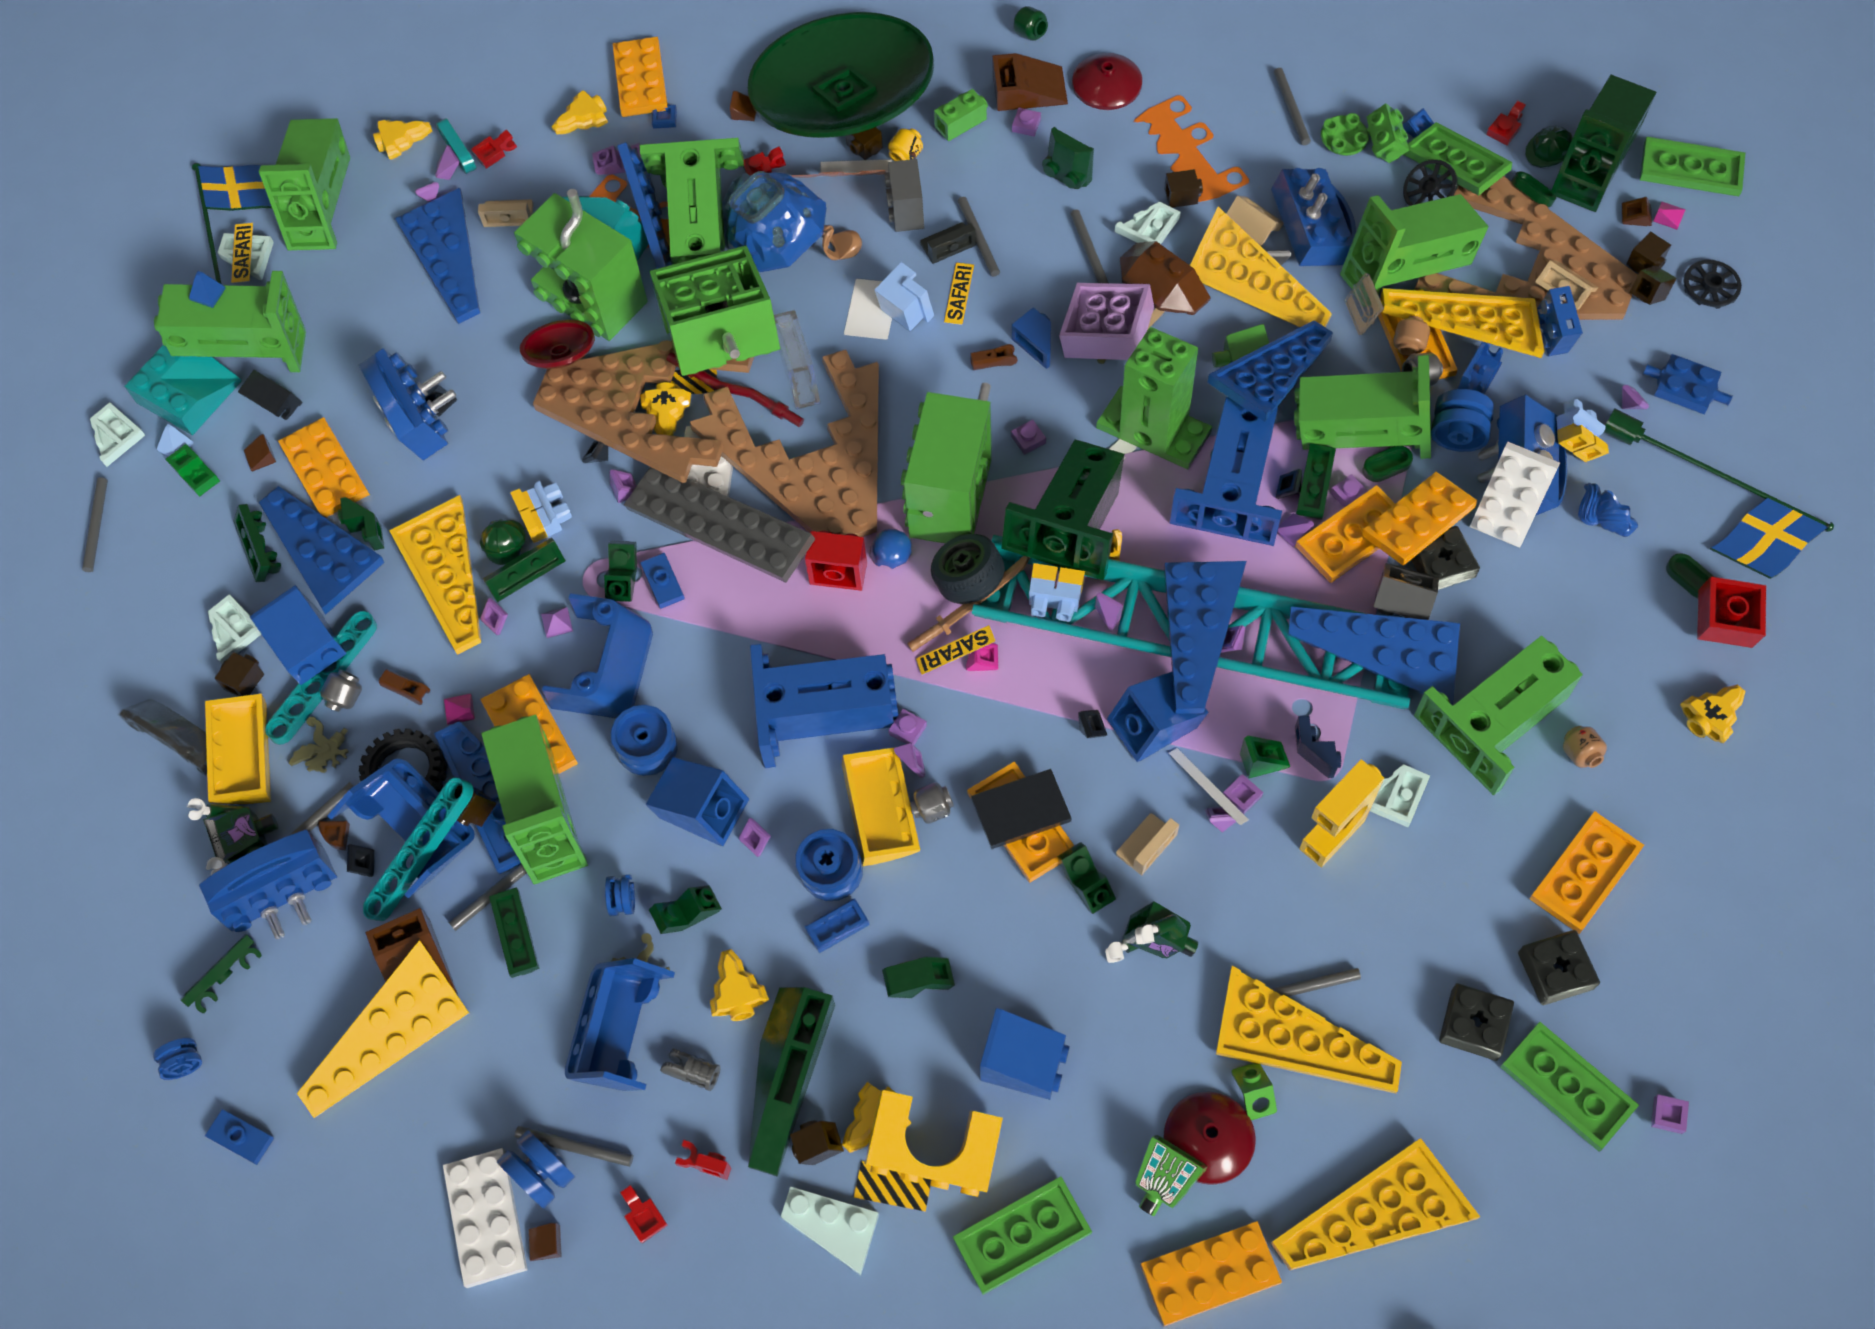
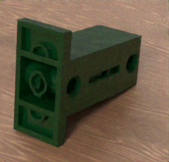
[1551,74,1657,212]
[1001,439,1125,580]

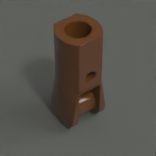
[970,344,1018,371]
[379,669,431,705]

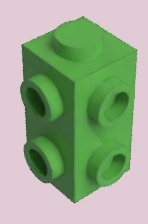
[934,89,988,142]
[1366,103,1409,163]

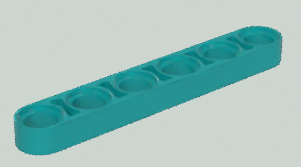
[265,611,377,745]
[363,778,473,921]

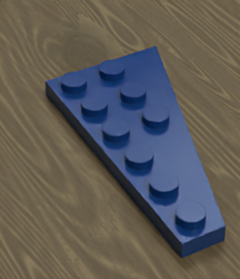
[617,142,673,269]
[395,188,480,324]
[1207,320,1333,422]
[259,486,385,615]
[1164,561,1247,714]
[1288,607,1460,706]
[434,721,521,874]

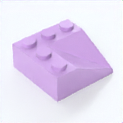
[1059,283,1154,360]

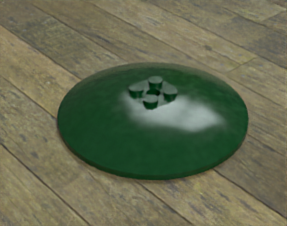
[747,12,934,138]

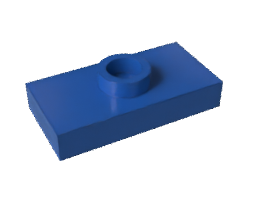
[640,553,685,609]
[804,898,870,953]
[205,1109,274,1165]

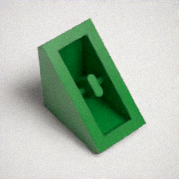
[1240,735,1291,779]

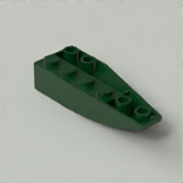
[748,987,835,1177]

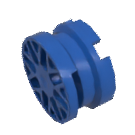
[605,874,635,916]
[153,1038,202,1080]

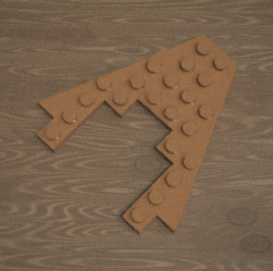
[1415,176,1638,320]
[533,340,755,483]
[690,349,879,537]

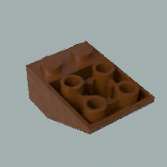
[992,53,1068,111]
[365,908,458,994]

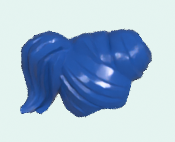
[1578,483,1638,537]

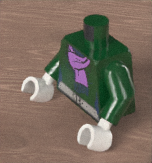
[187,798,279,875]
[1105,901,1198,963]

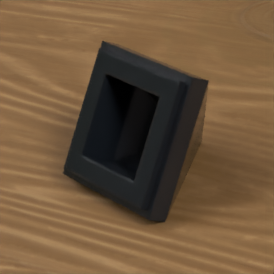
[425,385,457,416]
[582,440,608,463]
[1275,469,1302,499]
[1078,710,1107,738]
[347,844,374,877]

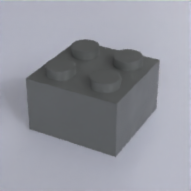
[884,159,924,232]
[1373,563,1439,620]

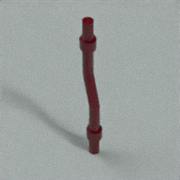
[666,352,804,427]

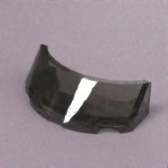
[118,699,207,777]

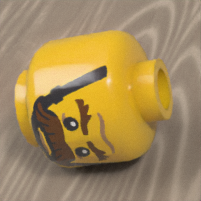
[888,128,923,161]

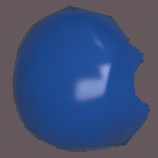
[870,529,912,569]

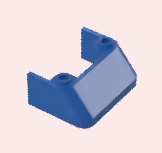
[542,593,653,718]
[327,759,475,898]
[565,958,675,1091]

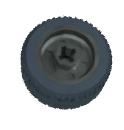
[930,534,1005,604]

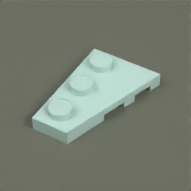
[781,1187,879,1276]

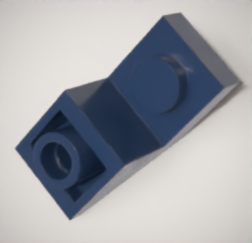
[1295,716,1341,778]

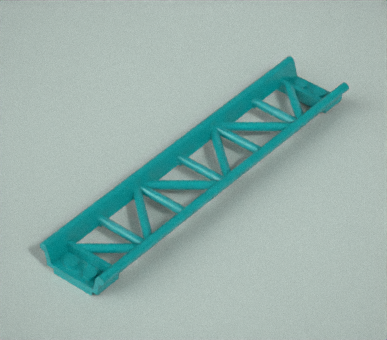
[972,535,1410,709]

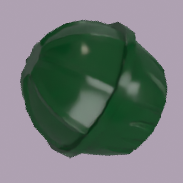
[1525,125,1573,168]
[480,519,526,565]

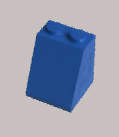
[249,585,347,685]
[1107,672,1209,762]
[645,757,749,846]
[980,1008,1070,1100]

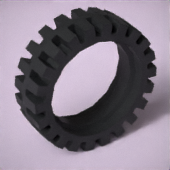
[359,728,447,791]

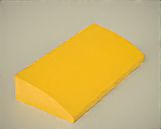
[205,694,271,804]
[841,747,920,866]

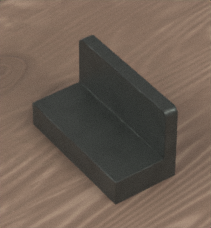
[920,222,976,264]

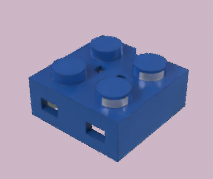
[1537,286,1583,357]

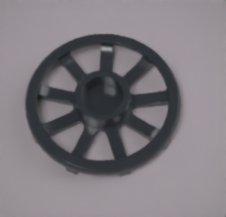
[1403,159,1458,206]
[1683,260,1742,309]

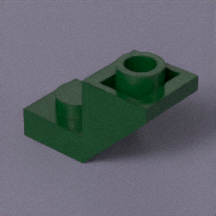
[338,497,384,551]
[604,541,637,602]
[1057,842,1116,914]
[649,885,722,934]
[882,957,955,998]

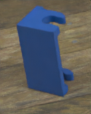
[1458,342,1503,394]

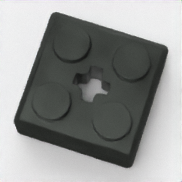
[1411,526,1480,590]
[1518,930,1600,1005]
[1439,983,1514,1061]

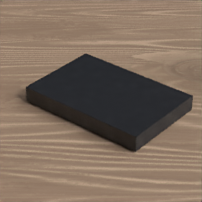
[971,769,1072,850]

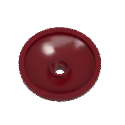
[1072,53,1142,110]
[520,320,595,369]
[1163,1092,1256,1185]

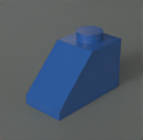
[1012,307,1051,369]

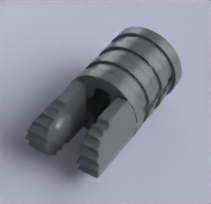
[660,1048,720,1091]

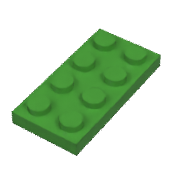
[1403,122,1512,196]
[1640,137,1746,197]
[1500,1022,1639,1152]
[953,1176,1092,1295]

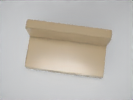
[1226,196,1283,247]
[478,199,533,227]
[1535,260,1599,310]
[1116,813,1179,876]

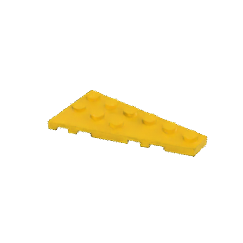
[1190,207,1332,328]
[1381,288,1544,358]
[389,495,482,655]
[297,939,469,1118]
[1215,966,1402,1094]
[1271,1138,1480,1271]

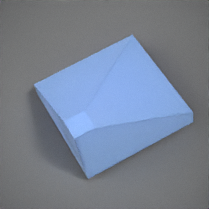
[157,424,193,457]

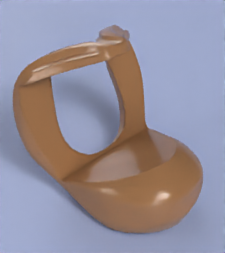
[822,225,862,260]

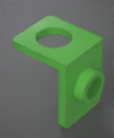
[1231,1063,1277,1120]

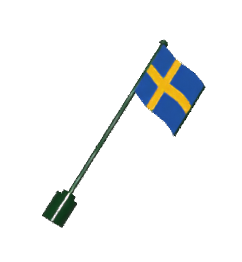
[192,163,272,284]
[1603,408,1834,579]

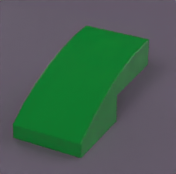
[165,444,220,497]

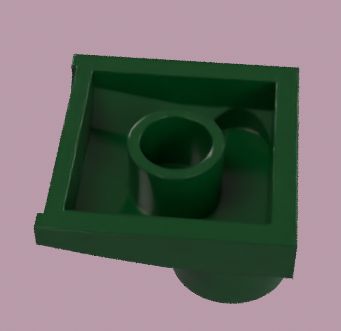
[1042,127,1094,189]

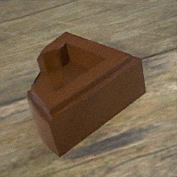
[319,821,350,851]

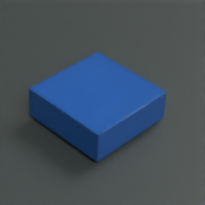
[652,105,677,129]

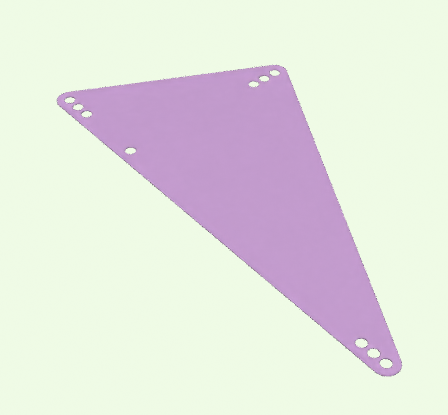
[583,420,1413,781]

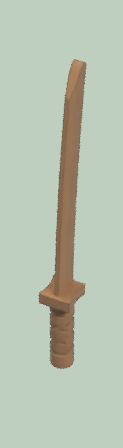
[907,556,1030,652]

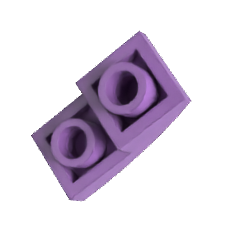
[592,143,641,175]

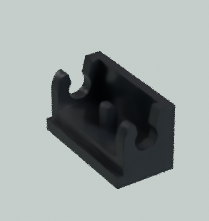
[238,370,303,420]

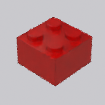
[805,530,867,591]
[1697,577,1766,648]

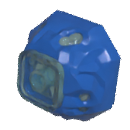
[726,171,827,272]

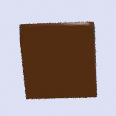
[730,91,756,121]
[1622,197,1652,226]
[244,434,276,472]
[529,1222,562,1261]

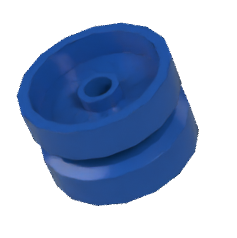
[1431,389,1494,452]
[611,705,678,776]
[796,829,863,901]
[496,1129,575,1209]

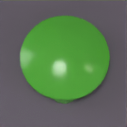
[1321,113,1369,156]

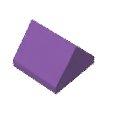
[609,469,636,503]

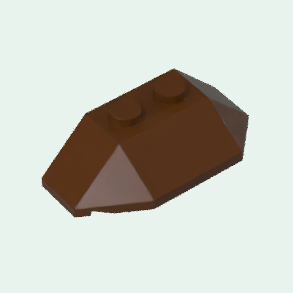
[1120,241,1211,315]

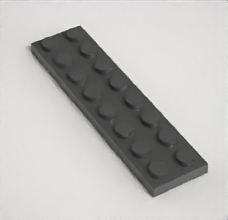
[624,467,815,583]

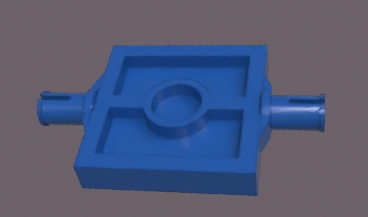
[1643,354,1733,414]

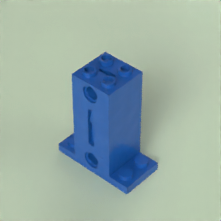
[1170,397,1282,546]
[750,644,898,768]

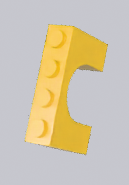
[1299,759,1384,868]
[864,1090,1003,1197]

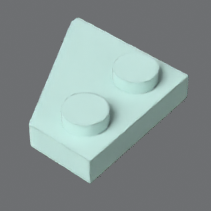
[1115,202,1181,244]
[218,233,274,280]
[90,403,145,467]
[208,594,261,664]
[1370,764,1430,827]

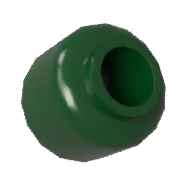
[1013,6,1048,41]

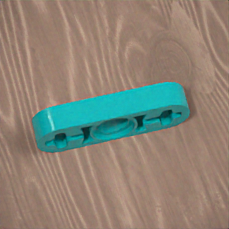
[436,118,477,174]

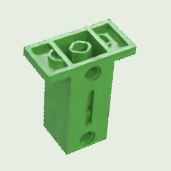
[259,118,350,251]
[640,138,744,264]
[1340,194,1489,307]
[154,271,306,372]
[1096,327,1212,470]
[1294,355,1431,459]
[1414,635,1583,796]
[481,714,588,885]

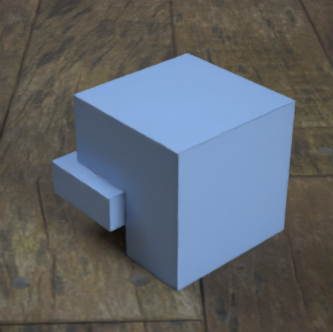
[874,262,934,331]

